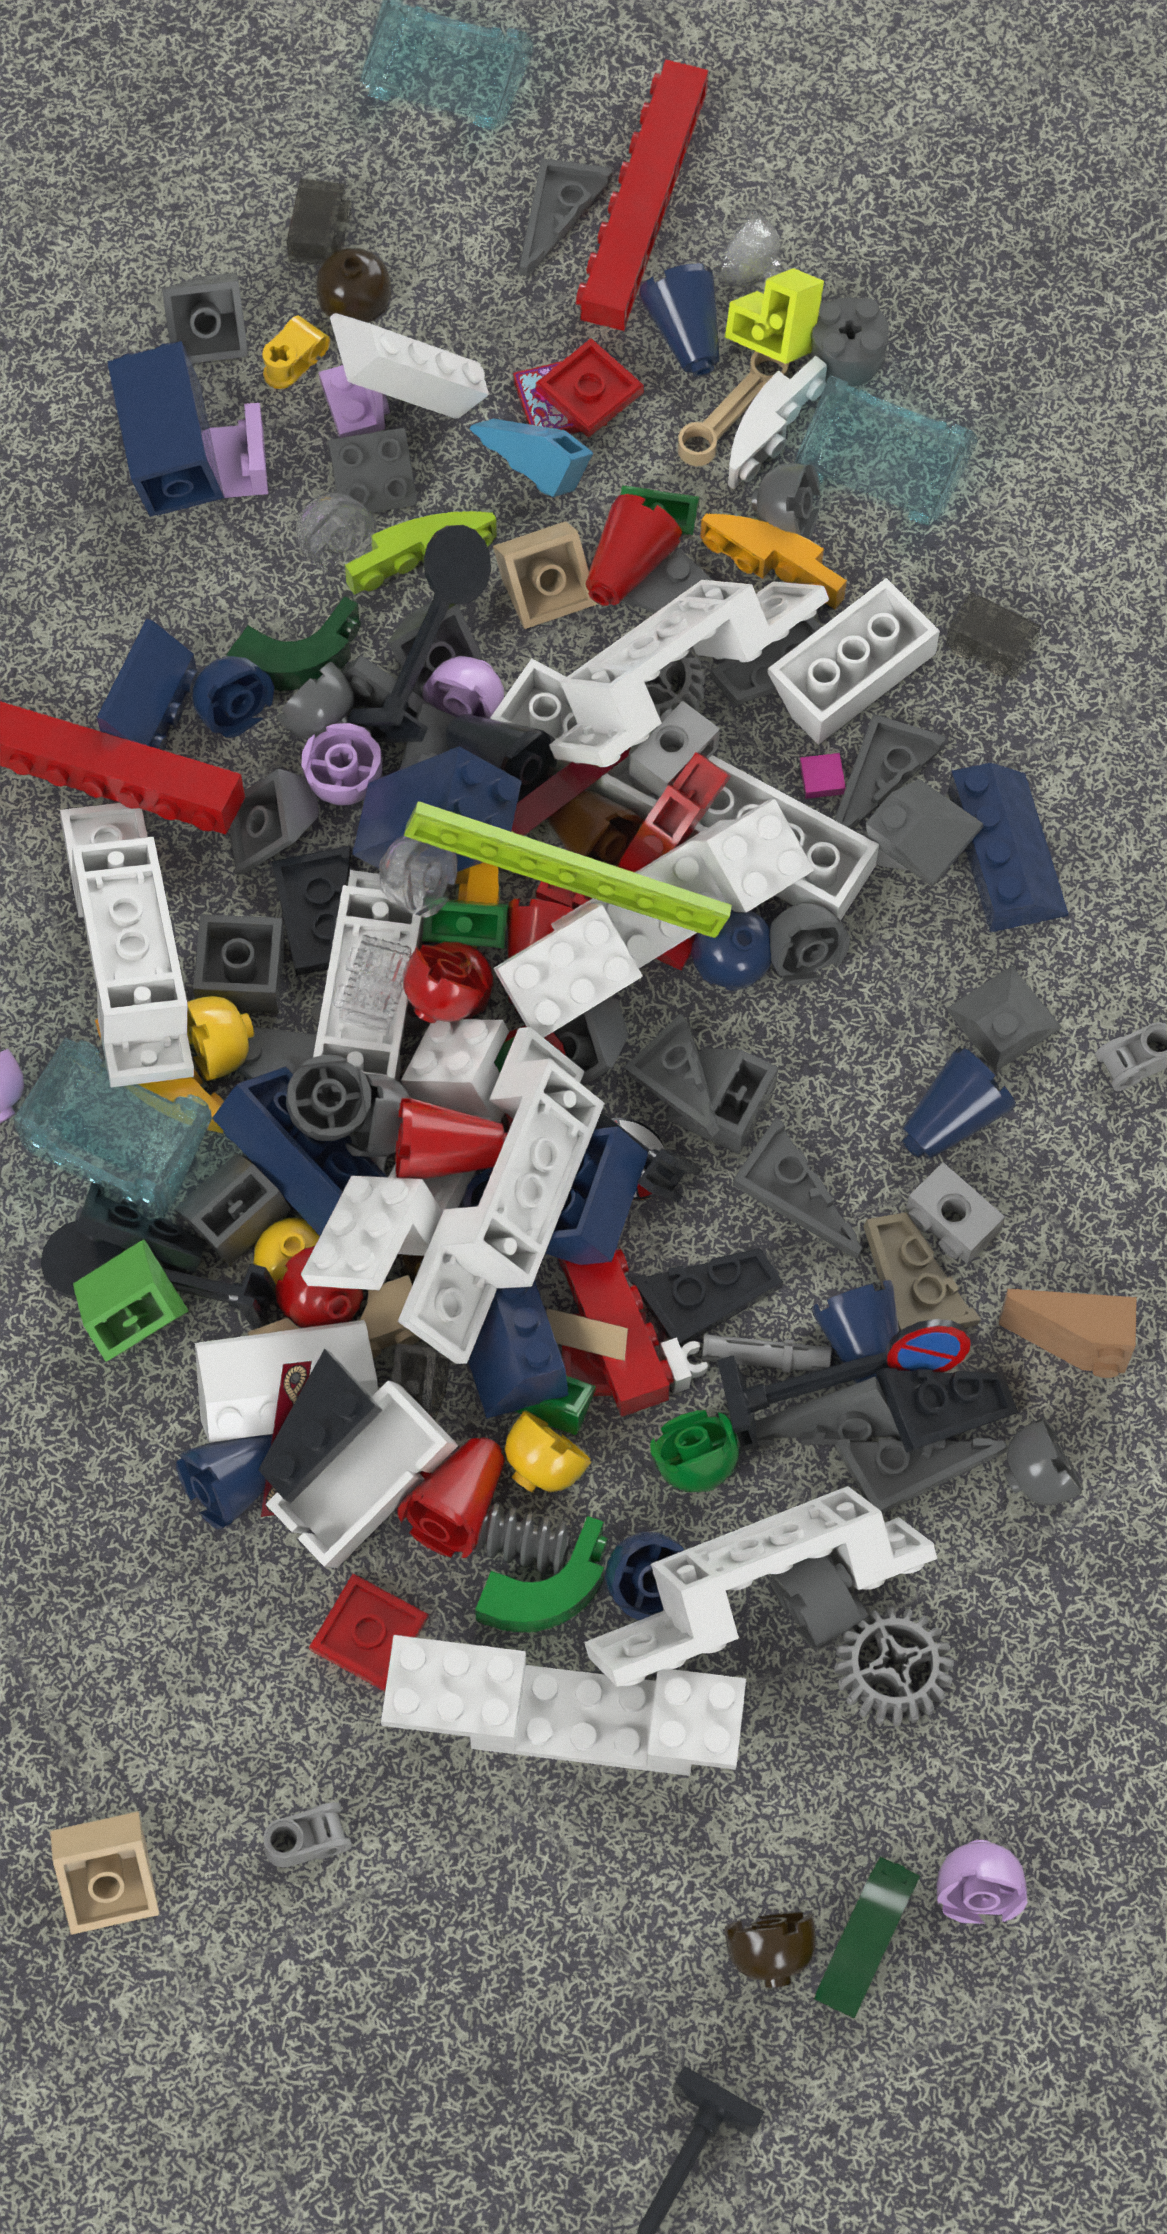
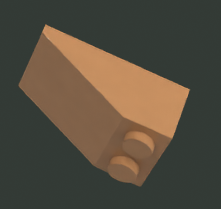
[999,1289,1137,1378]

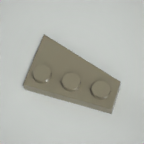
[863,1212,981,1331]

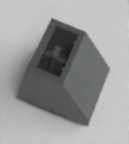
[665,1049,778,1154]
[175,1153,291,1266]

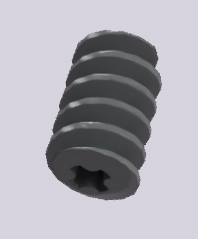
[476,1502,572,1575]

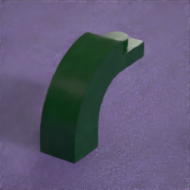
[226,596,361,691]
[813,1857,920,2019]

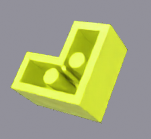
[725,268,824,364]

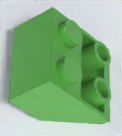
[73,1240,189,1362]

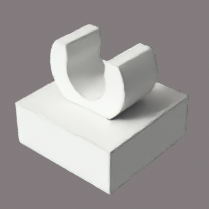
[658,1338,708,1394]

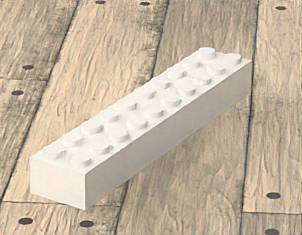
[490,658,879,921]

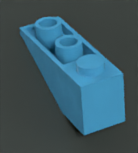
[469,419,593,497]

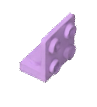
[319,365,390,438]
[209,403,268,498]

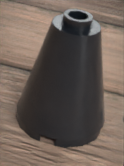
[446,714,558,803]

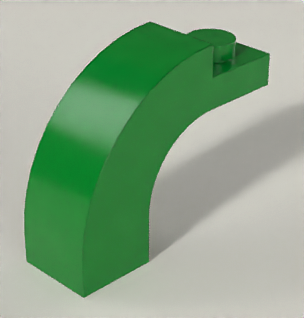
[475,1516,609,1633]

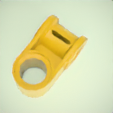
[262,316,331,389]

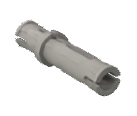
[702,1334,832,1373]

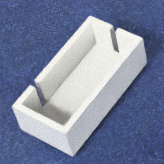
[266,1381,459,1568]

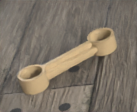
[678,351,789,466]

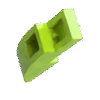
[345,511,497,595]

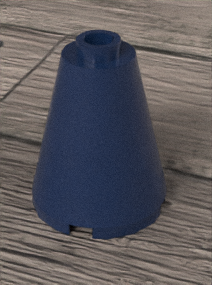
[639,263,720,377]
[901,1046,1017,1159]
[811,1280,899,1384]
[176,1434,273,1530]

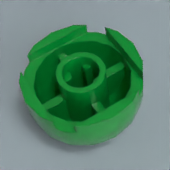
[650,1410,739,1492]

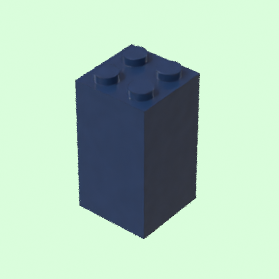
[107,341,225,517]
[352,746,521,881]

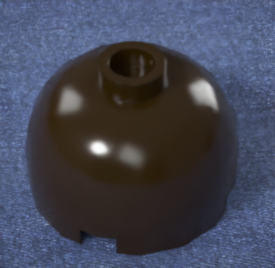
[316,248,392,323]
[724,1912,816,1988]

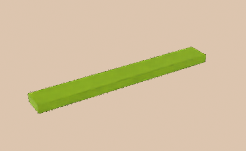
[404,801,732,938]

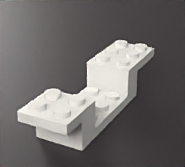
[549,580,829,767]
[493,799,814,1038]
[60,803,194,1088]
[313,870,431,1172]
[301,1019,509,1290]
[398,1027,605,1364]
[584,1486,937,1687]
[381,1635,746,1776]

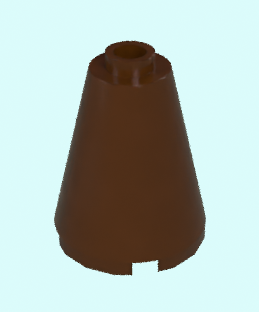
[547,788,644,867]

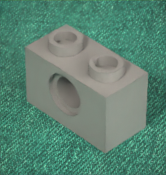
[629,701,720,797]
[906,1162,1005,1265]

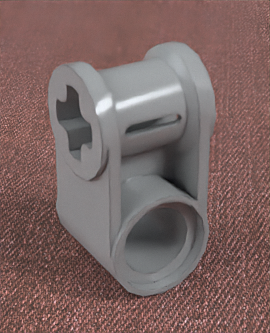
[1095,1022,1167,1091]
[263,1802,352,1868]

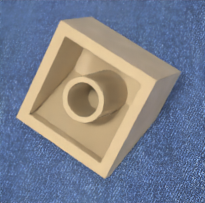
[493,521,598,629]
[51,1811,159,1935]

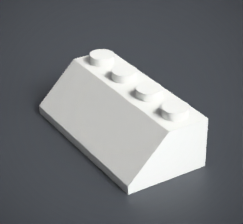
[330,313,489,419]
[768,578,940,745]
[195,1320,378,1443]

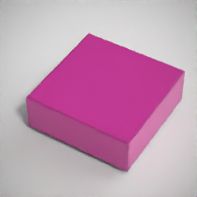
[799,753,846,799]

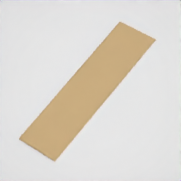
[547,1308,628,1361]

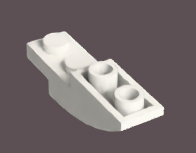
[728,356,827,489]

